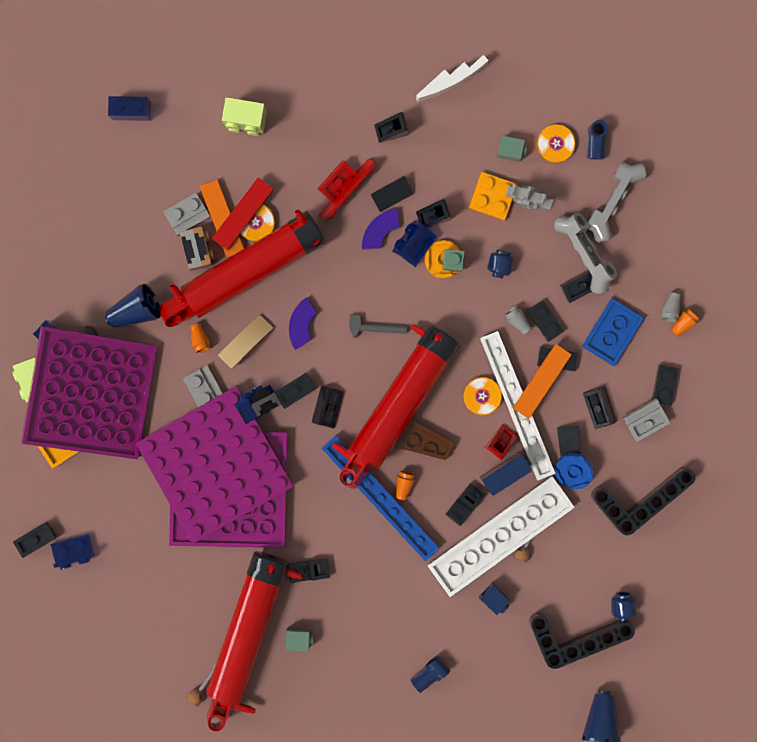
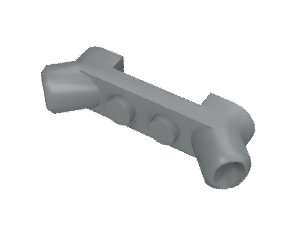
[587,161,647,243]
[554,212,617,294]

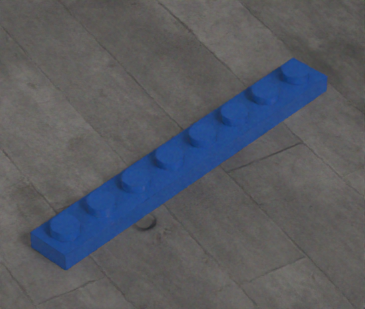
[321,435,440,562]

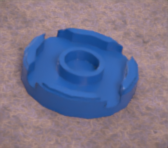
[555,453,594,489]

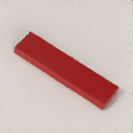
[212,177,274,251]

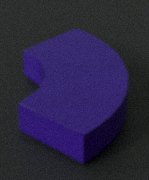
[362,209,399,250]
[289,297,317,350]

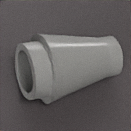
[660,293,681,322]
[505,306,532,335]

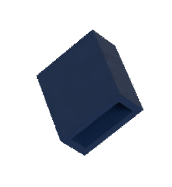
[479,453,532,496]

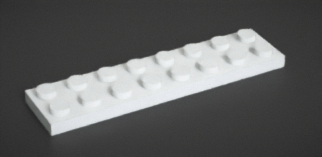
[427,476,575,597]

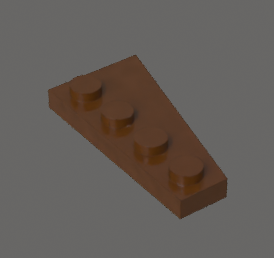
[394,420,455,460]

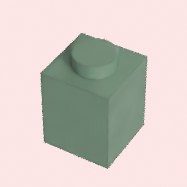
[497,136,527,162]
[442,249,464,272]
[285,628,313,652]

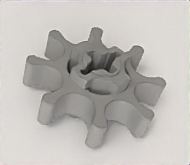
[505,184,554,211]

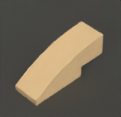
[218,315,273,369]

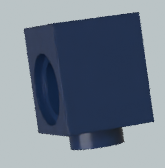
[478,583,510,615]

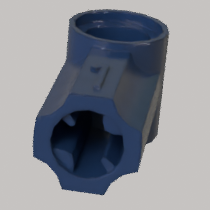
[587,120,608,160]
[410,655,450,693]

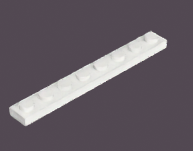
[480,331,555,481]

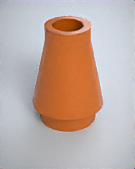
[671,309,699,337]
[190,323,211,353]
[396,470,415,500]

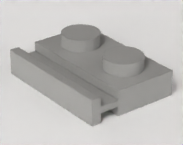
[163,193,211,236]
[183,365,223,407]
[622,398,670,442]

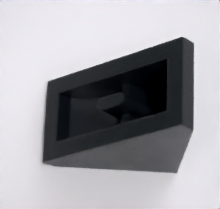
[374,112,408,143]
[416,199,451,230]

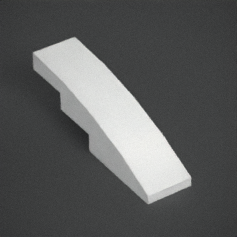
[416,55,489,102]

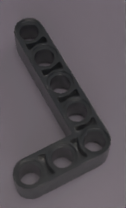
[591,468,696,535]
[529,613,635,669]

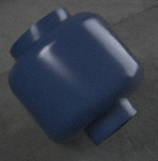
[487,249,514,279]
[611,592,637,622]

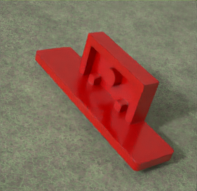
[317,159,376,221]

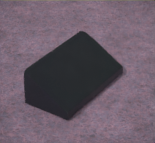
[371,176,413,212]
[312,386,344,429]
[583,386,617,429]
[557,426,581,457]

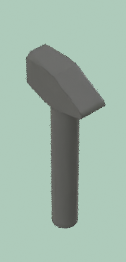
[349,315,407,338]

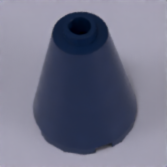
[105,284,161,328]
[582,690,621,742]

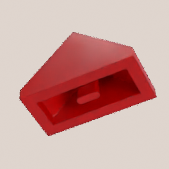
[484,424,518,460]

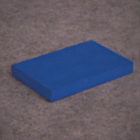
[581,298,644,367]

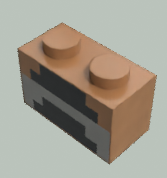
[179,226,215,271]

